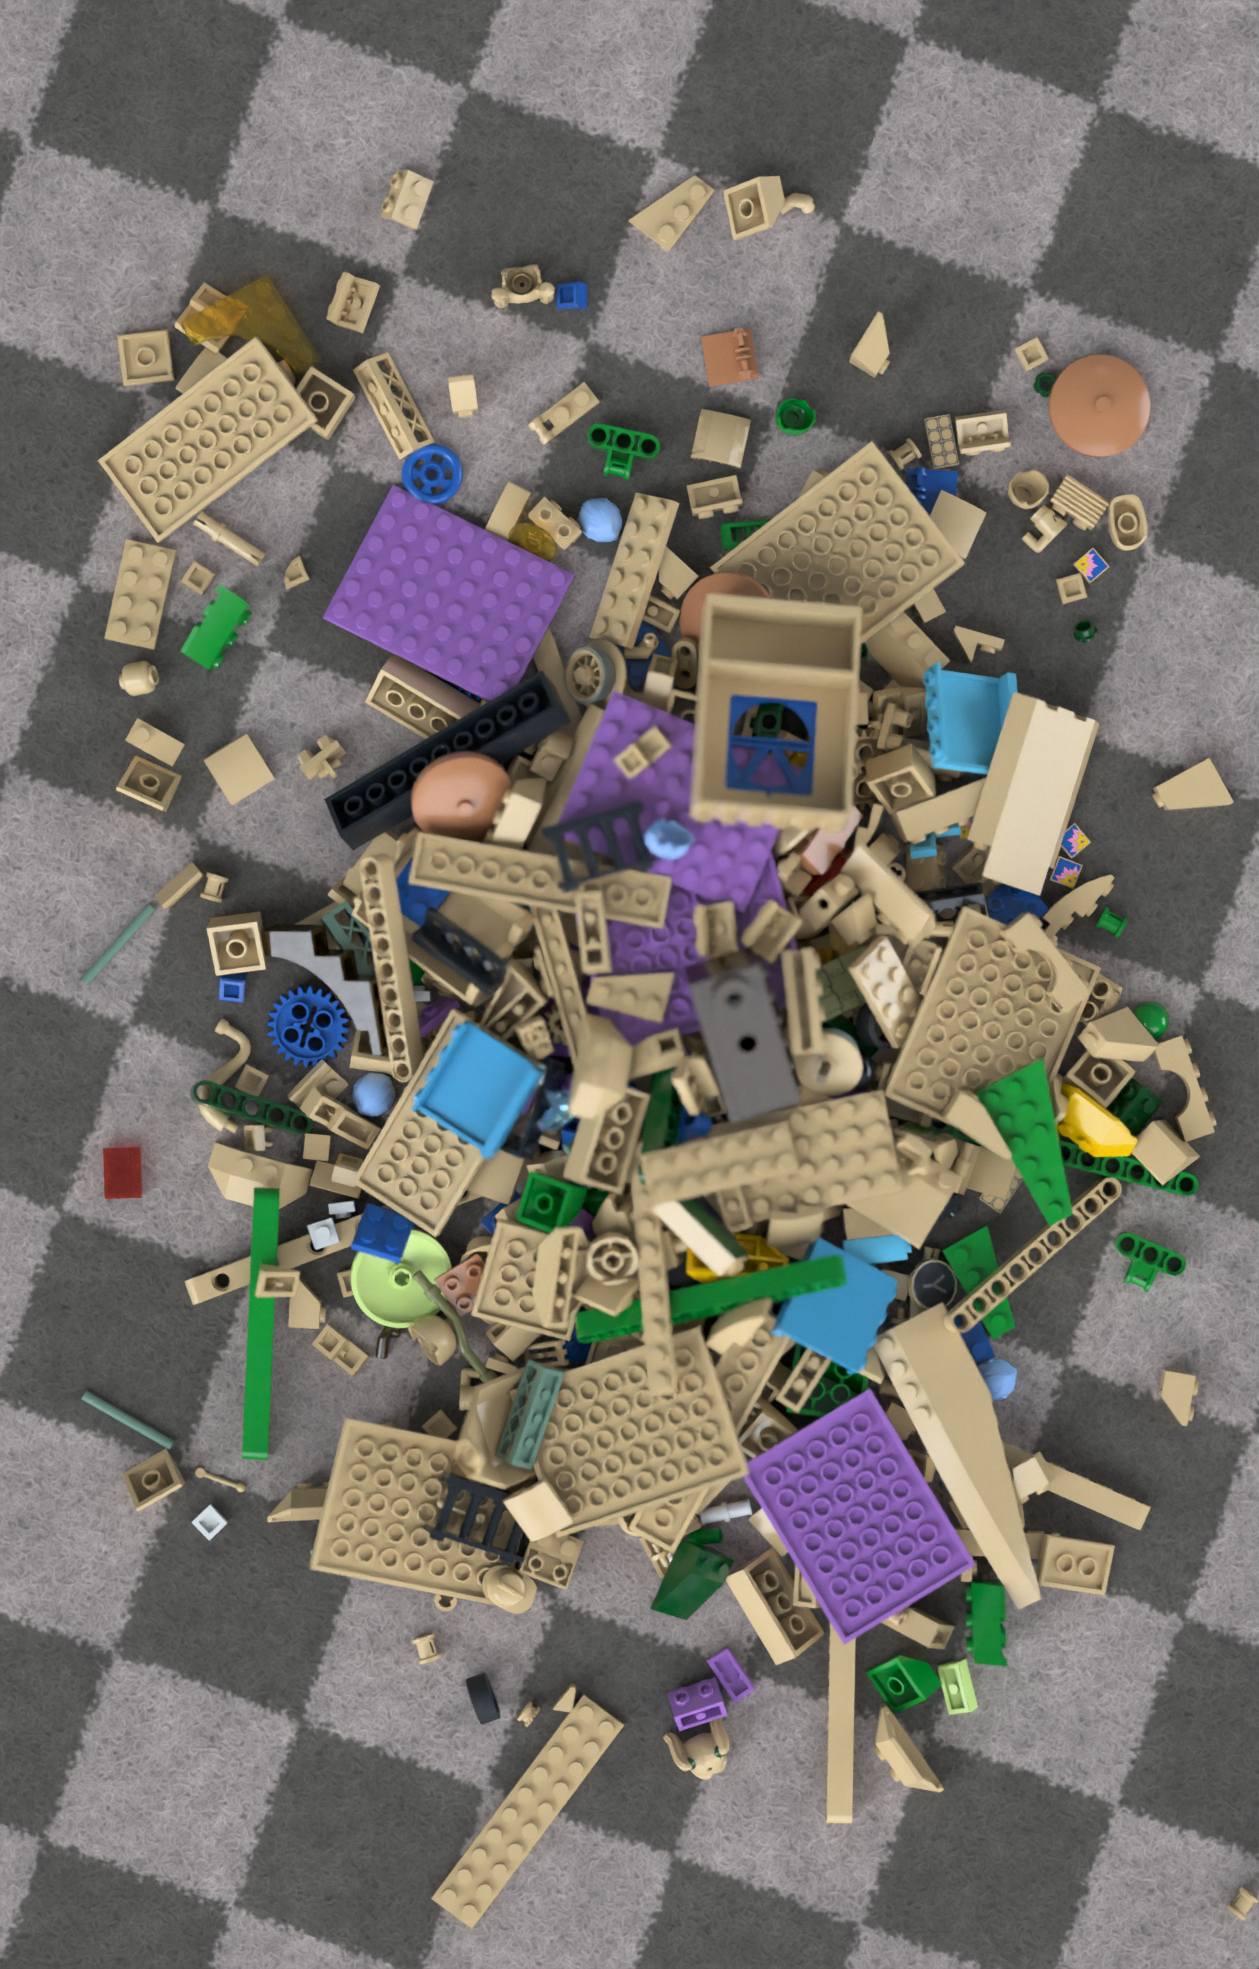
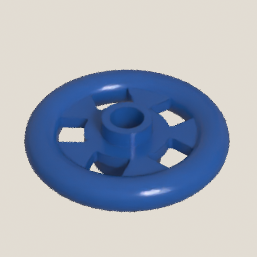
[402,444,463,504]

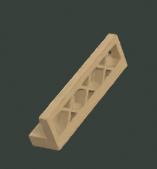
[353,352,435,460]

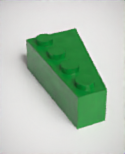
[941,1224,1015,1339]

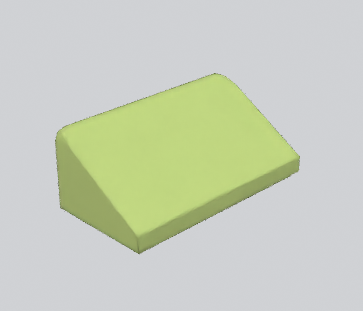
[937,1658,978,1715]

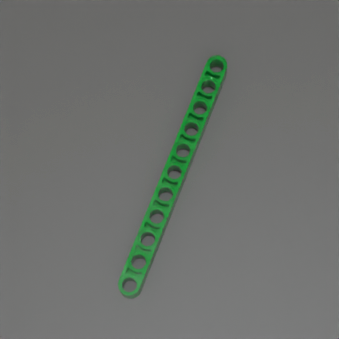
[929,1118,1198,1196]
[242,1187,280,1460]
[575,1255,847,1343]

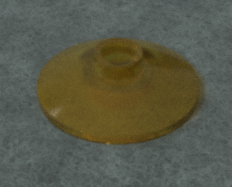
[508,523,557,562]

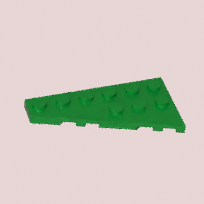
[975,1056,1073,1226]

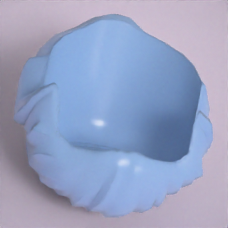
[578,498,622,542]
[645,819,695,859]
[352,1072,396,1117]
[977,1358,1017,1401]

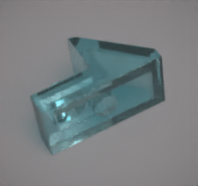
[537,1090,575,1131]

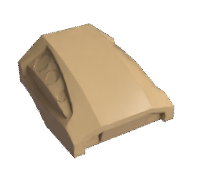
[691,409,751,469]
[1079,974,1123,1026]

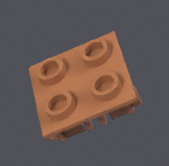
[701,328,759,387]
[434,1253,485,1317]

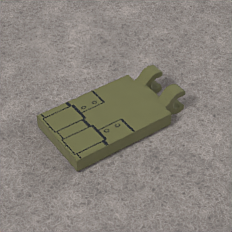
[815,946,867,1024]

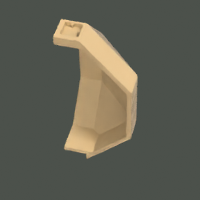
[454,1363,570,1489]

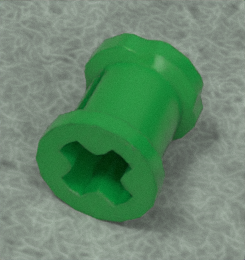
[1095,907,1128,939]

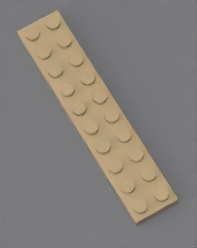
[409,832,672,929]
[628,1314,790,1553]
[431,1694,624,1929]

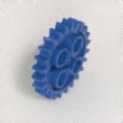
[267,985,350,1068]

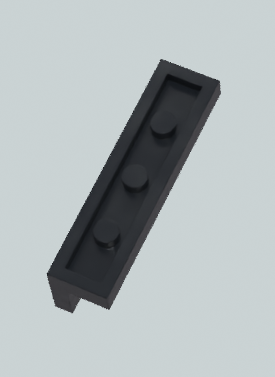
[886,882,987,936]
[412,907,508,996]

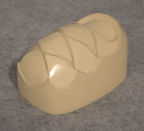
[1108,494,1148,551]

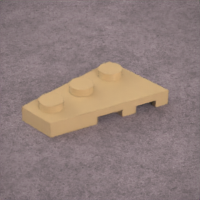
[628,175,715,252]

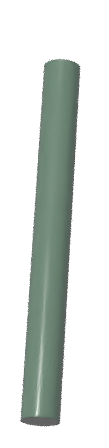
[81,903,156,985]
[82,1390,174,1450]

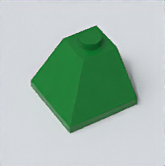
[515,1171,587,1233]
[865,1655,942,1714]

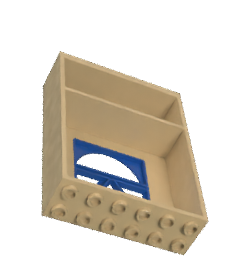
[689,593,862,833]

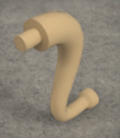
[198,1018,251,1133]

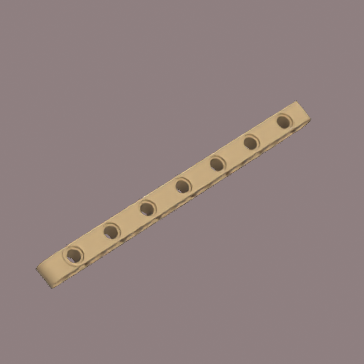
[184,1149,541,1305]

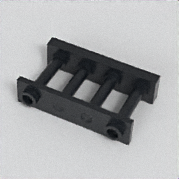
[541,801,658,893]
[423,1471,524,1564]

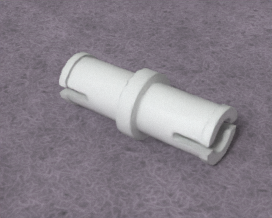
[700,1499,752,1525]

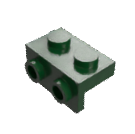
[1106,1078,1163,1137]

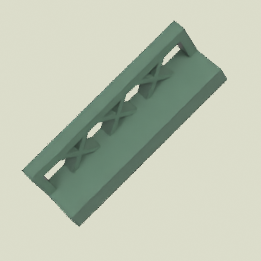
[320,900,393,974]
[495,1359,564,1469]

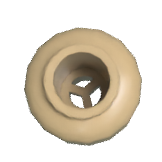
[119,660,159,696]

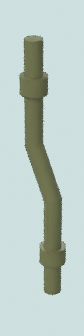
[412,1270,497,1383]

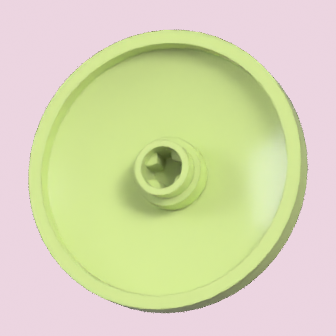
[350,1228,452,1328]

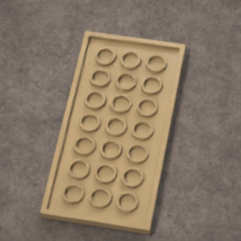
[98,337,318,543]
[352,1009,540,1237]
[683,1090,904,1224]

